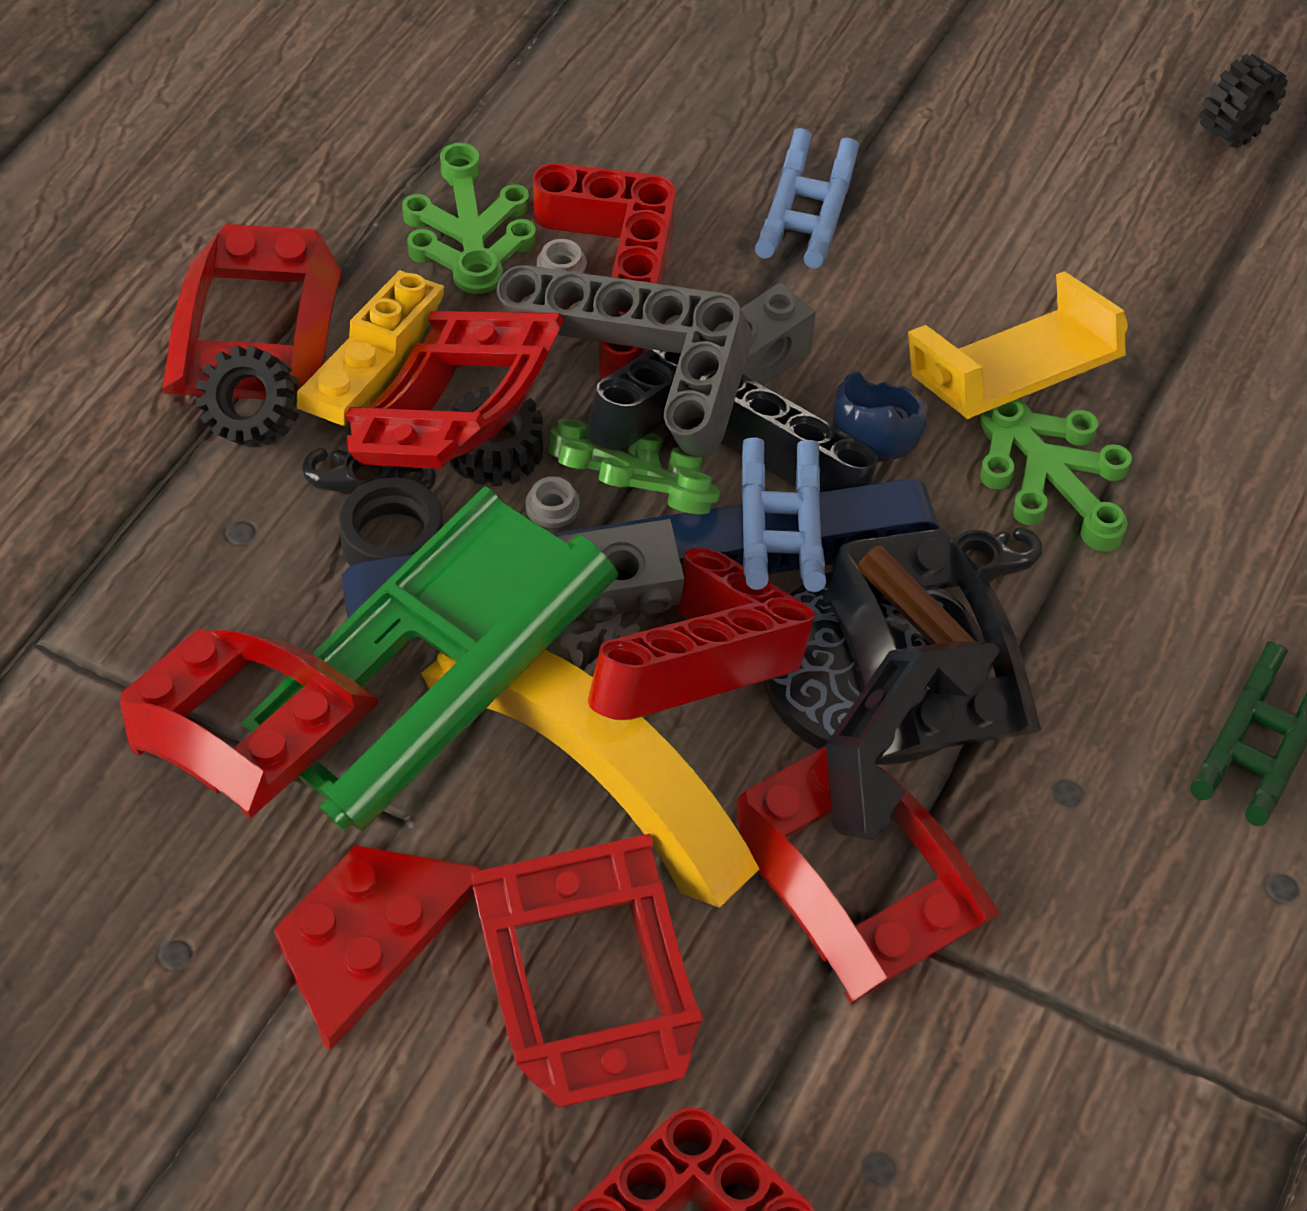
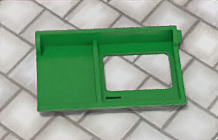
[240,486,618,832]

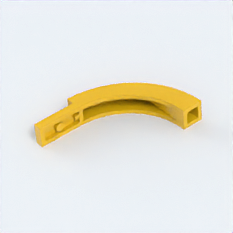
[421,650,759,908]

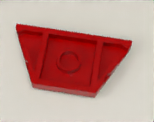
[274,845,481,1050]

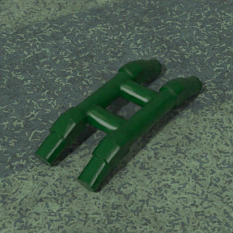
[1190,641,1307,826]

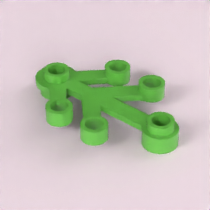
[402,143,536,294]
[979,399,1132,552]
[547,419,720,514]

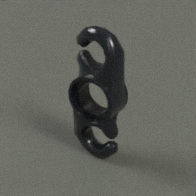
[302,448,437,494]
[952,527,1042,583]

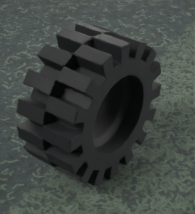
[1199,53,1288,148]
[196,346,300,447]
[451,386,543,486]

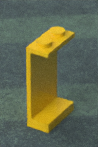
[908,271,1128,419]

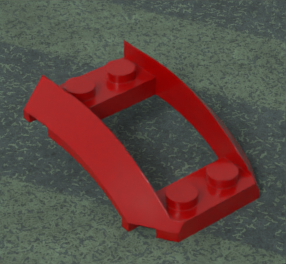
[162,224,342,400]
[345,311,564,469]
[120,629,378,819]
[736,746,1000,1004]
[470,834,703,1108]

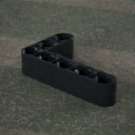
[586,349,878,492]

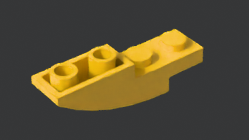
[297,270,444,426]

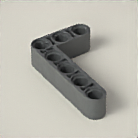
[497,265,752,457]

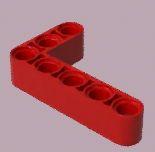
[533,163,675,380]
[588,548,815,720]
[571,1107,816,1211]

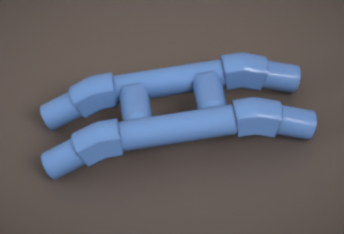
[755,128,859,269]
[741,438,826,592]

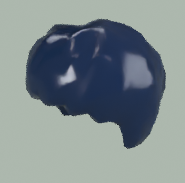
[832,371,929,463]

